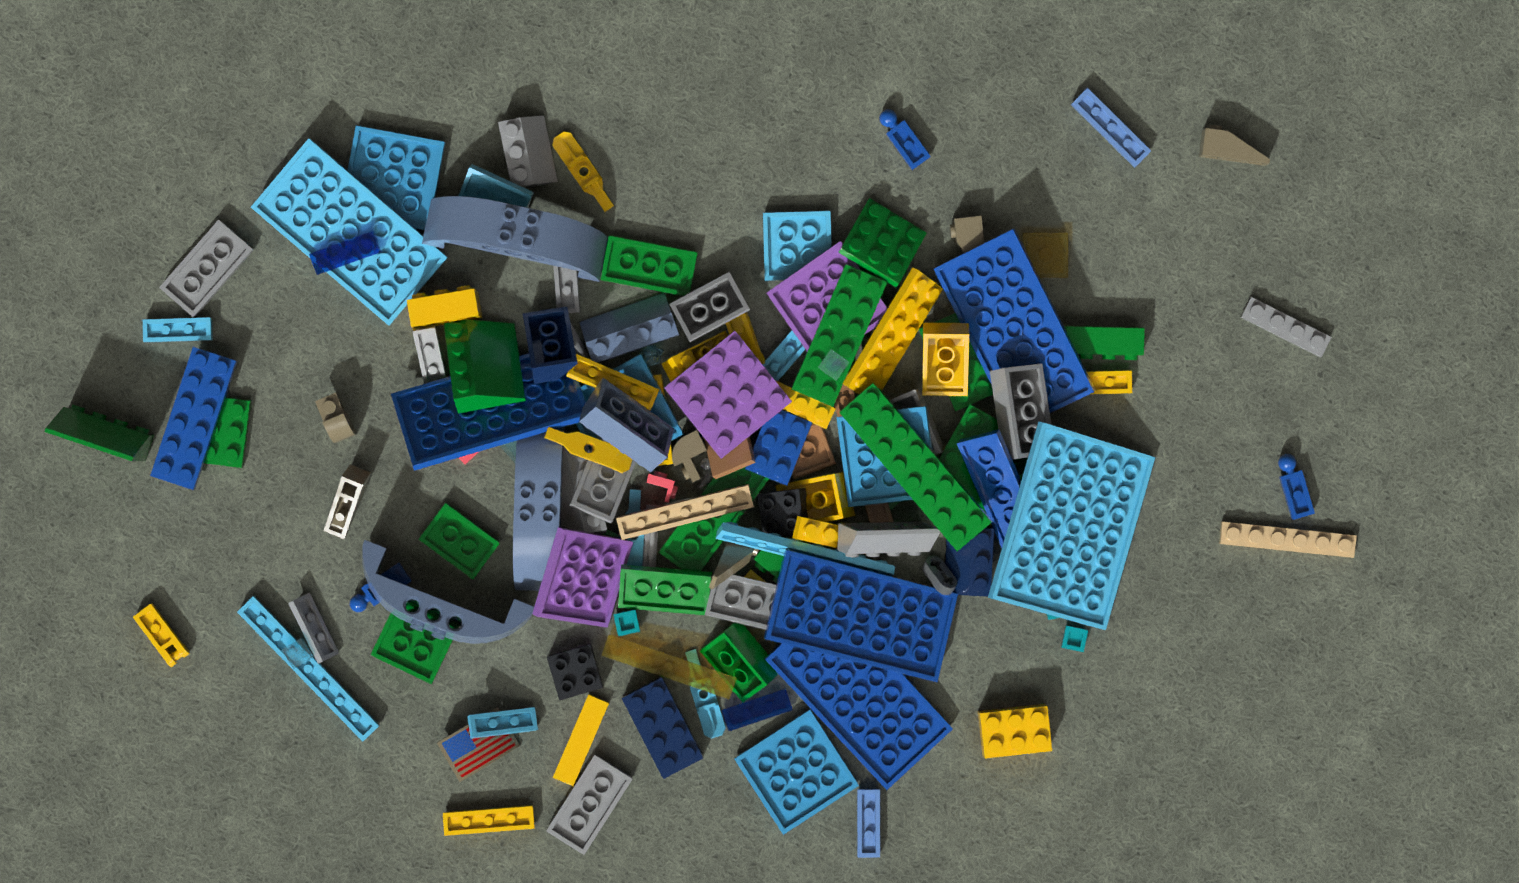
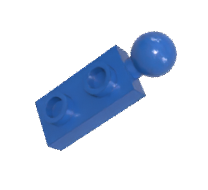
[879,109,931,170]
[1278,454,1315,520]
[349,562,412,612]

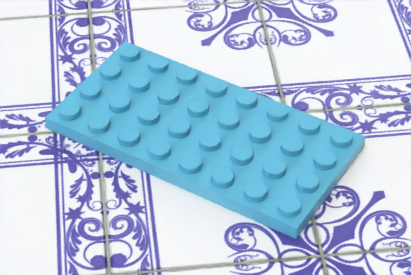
[251,138,448,326]

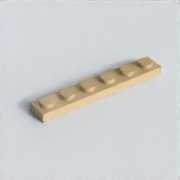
[616,484,754,540]
[1219,521,1357,558]

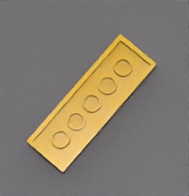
[842,267,943,395]

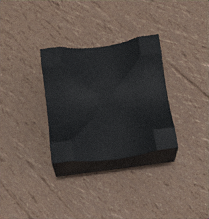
[757,488,808,537]
[547,644,604,701]

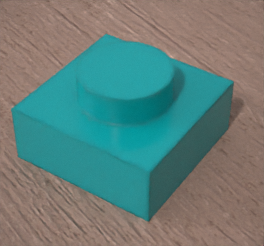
[613,609,640,636]
[1061,625,1088,652]

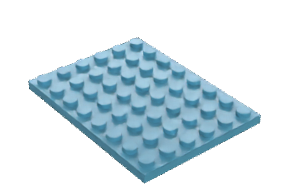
[988,421,1155,630]

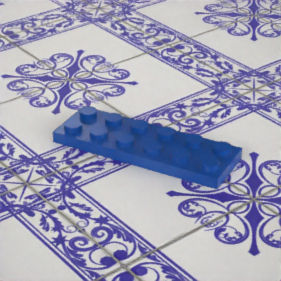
[150,347,237,490]
[957,430,1021,548]

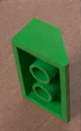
[700,622,778,703]

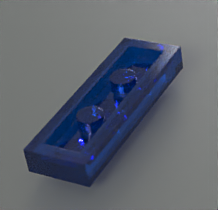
[309,231,382,275]
[722,688,793,731]

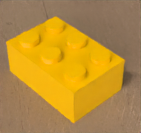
[407,285,482,328]
[978,704,1052,758]

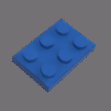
[745,410,812,486]

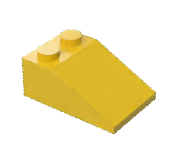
[922,323,969,396]
[775,472,855,522]

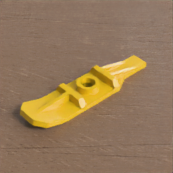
[552,131,614,212]
[544,427,633,473]

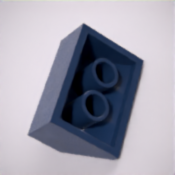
[523,307,578,384]
[945,528,994,597]

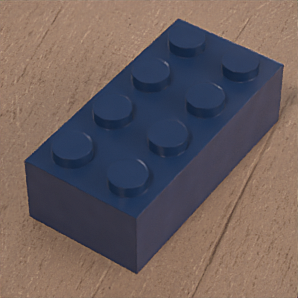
[622,676,704,779]

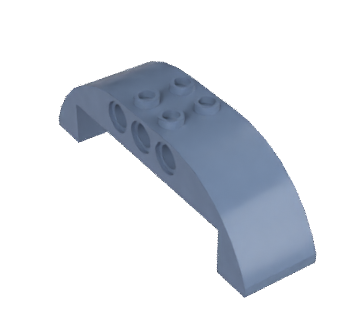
[422,196,608,282]
[513,426,565,591]
[362,540,534,644]

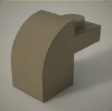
[315,393,357,443]
[672,430,707,482]

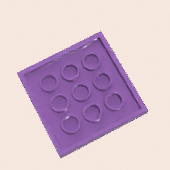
[766,241,888,351]
[664,331,792,459]
[532,527,633,628]

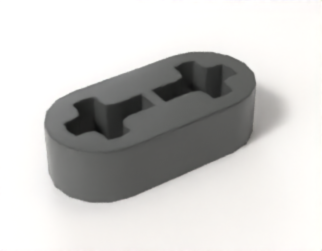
[922,556,958,595]

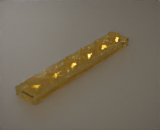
[601,634,737,699]

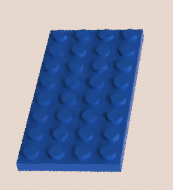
[934,228,1096,413]
[391,354,586,471]
[764,550,958,682]
[765,643,953,790]

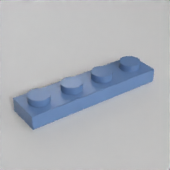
[1071,88,1151,168]

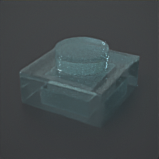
[817,349,849,381]
[282,638,314,669]

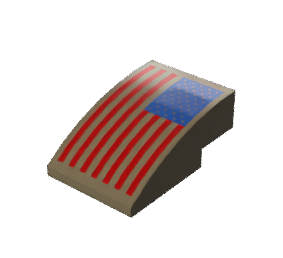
[437,707,520,782]

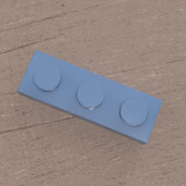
[857,789,880,858]

